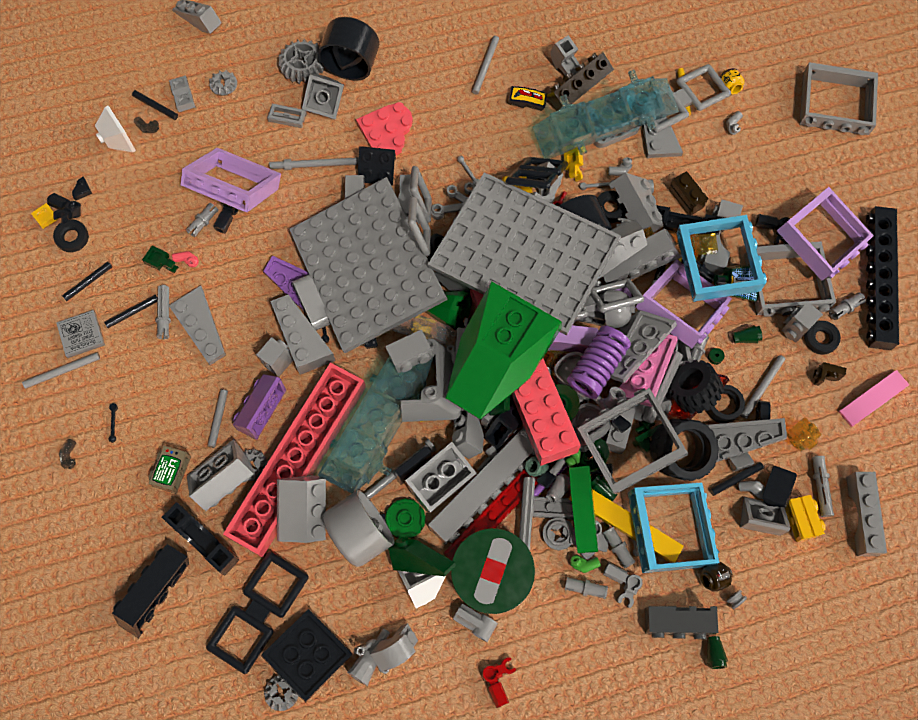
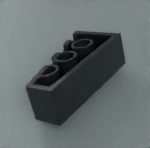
[112,544,189,639]

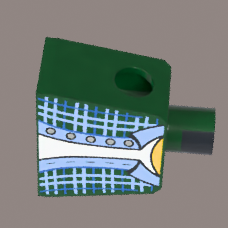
[714,264,758,301]

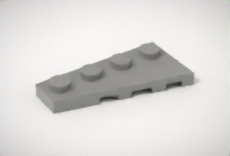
[169,286,226,365]
[708,418,787,462]

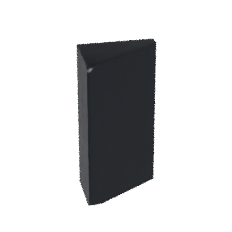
[762,466,797,508]

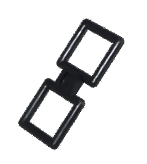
[506,157,568,189]
[206,552,309,674]

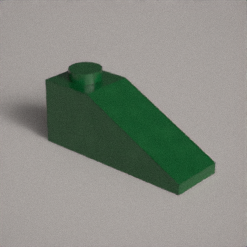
[388,537,455,577]

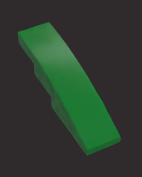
[569,466,599,554]

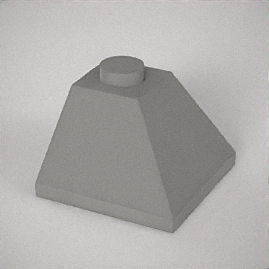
[302,73,344,119]

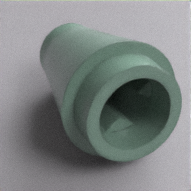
[525,457,551,477]

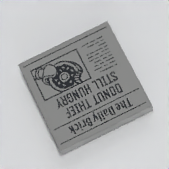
[56,310,105,358]

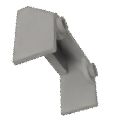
[401,339,461,422]

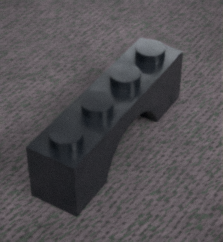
[162,502,239,576]

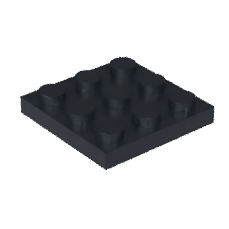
[261,609,352,703]

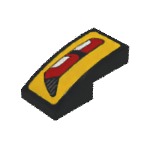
[508,86,547,111]

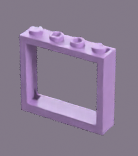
[181,148,281,212]
[777,187,874,281]
[635,260,732,349]

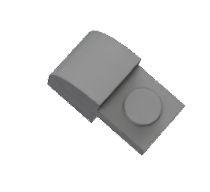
[551,35,579,75]
[370,623,418,672]

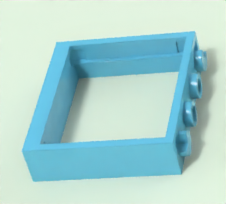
[676,215,767,302]
[628,483,719,573]

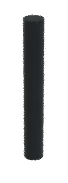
[132,90,178,120]
[62,261,112,301]
[104,295,158,328]
[710,462,764,496]

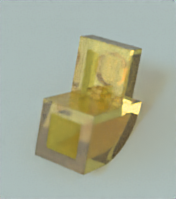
[677,233,718,262]

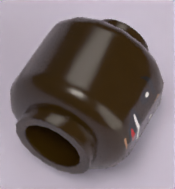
[700,562,733,592]

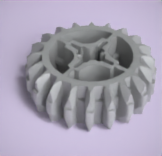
[279,39,324,84]

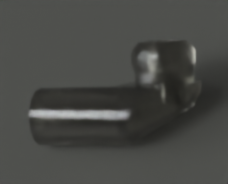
[134,117,159,133]
[59,439,76,469]

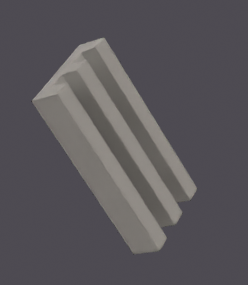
[268,104,307,128]

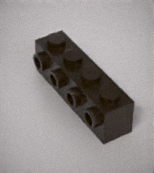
[546,52,614,112]

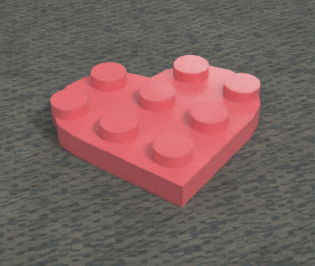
[356,102,413,156]

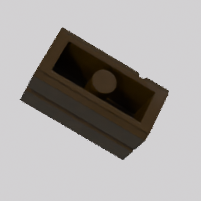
[669,171,709,215]

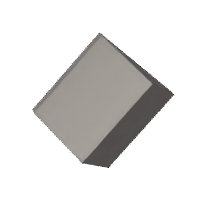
[740,497,790,536]

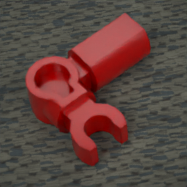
[481,657,516,708]

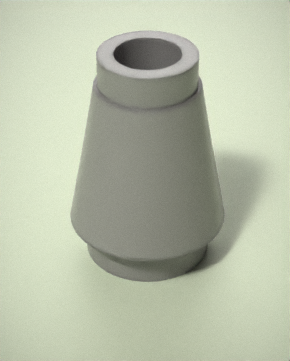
[546,474,571,504]

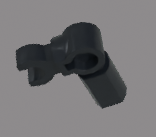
[47,193,81,224]
[214,202,239,234]
[755,214,790,245]

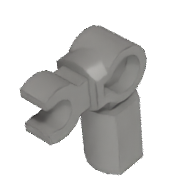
[603,562,643,608]

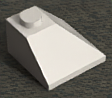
[95,106,136,152]
[398,571,446,608]

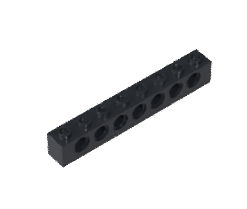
[866,206,899,350]

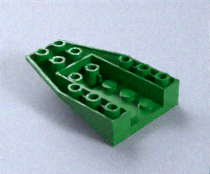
[446,281,562,420]

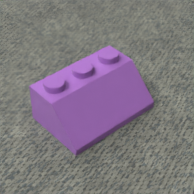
[233,374,286,440]

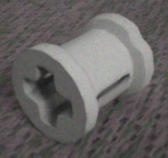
[601,387,626,410]

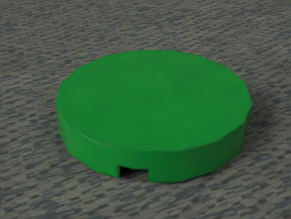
[385,499,426,539]

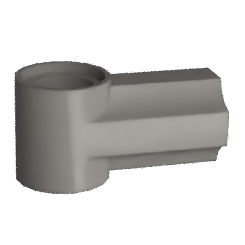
[453,604,498,642]

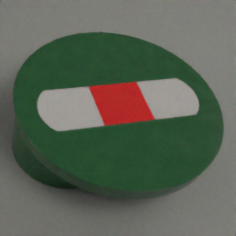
[451,528,535,614]

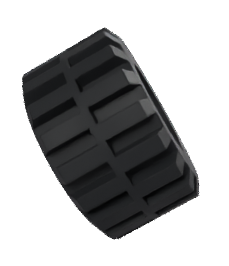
[669,360,723,414]

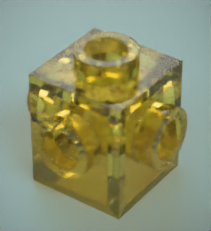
[786,417,822,451]

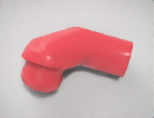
[172,251,199,267]

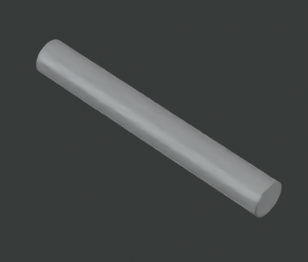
[207,390,228,448]

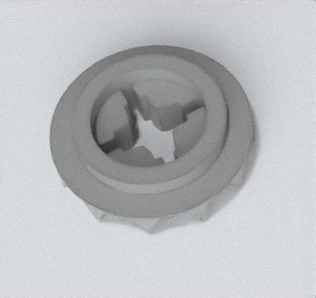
[209,70,237,95]
[244,449,267,481]
[542,518,574,551]
[264,676,298,711]

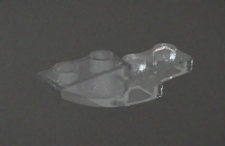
[393,315,457,350]

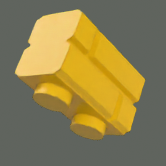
[785,495,825,542]

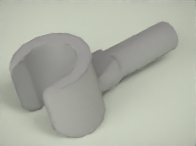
[478,446,498,471]

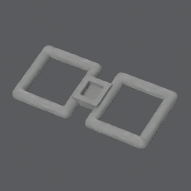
[635,64,731,132]
[408,166,432,256]
[576,279,644,320]

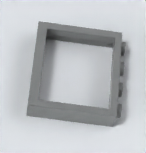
[799,62,878,135]
[744,241,836,317]
[578,388,688,494]

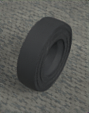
[597,191,627,223]
[53,219,89,252]
[804,321,841,355]

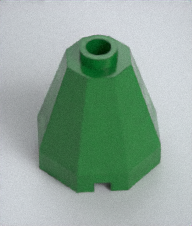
[426,291,472,332]

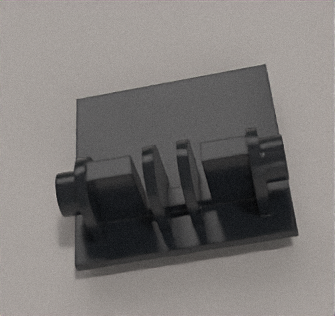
[358,146,396,186]

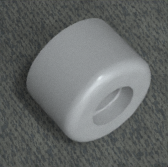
[323,490,394,567]

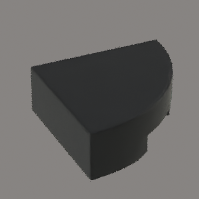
[72,176,92,201]

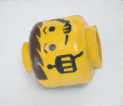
[720,68,744,95]

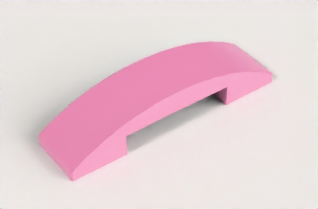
[839,370,909,427]

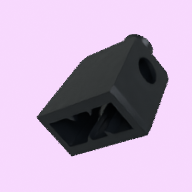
[484,405,523,450]

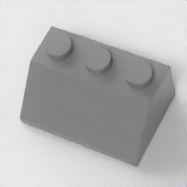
[187,439,254,511]
[404,442,476,512]
[277,475,326,543]

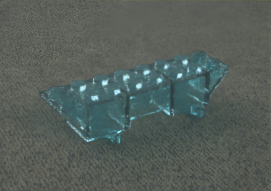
[533,70,679,159]
[318,356,433,494]

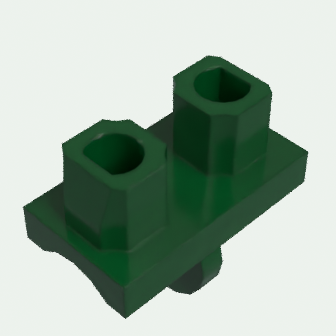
[632,420,662,454]

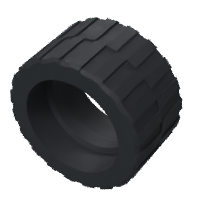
[650,418,719,481]

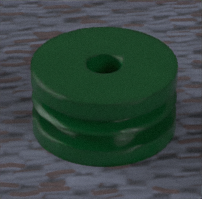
[708,348,725,365]

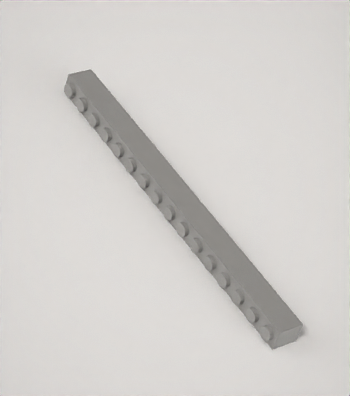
[428,310,640,545]

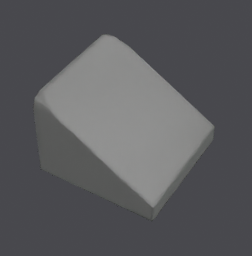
[728,452,754,472]

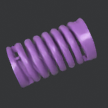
[567,326,631,399]

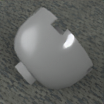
[604,290,635,328]

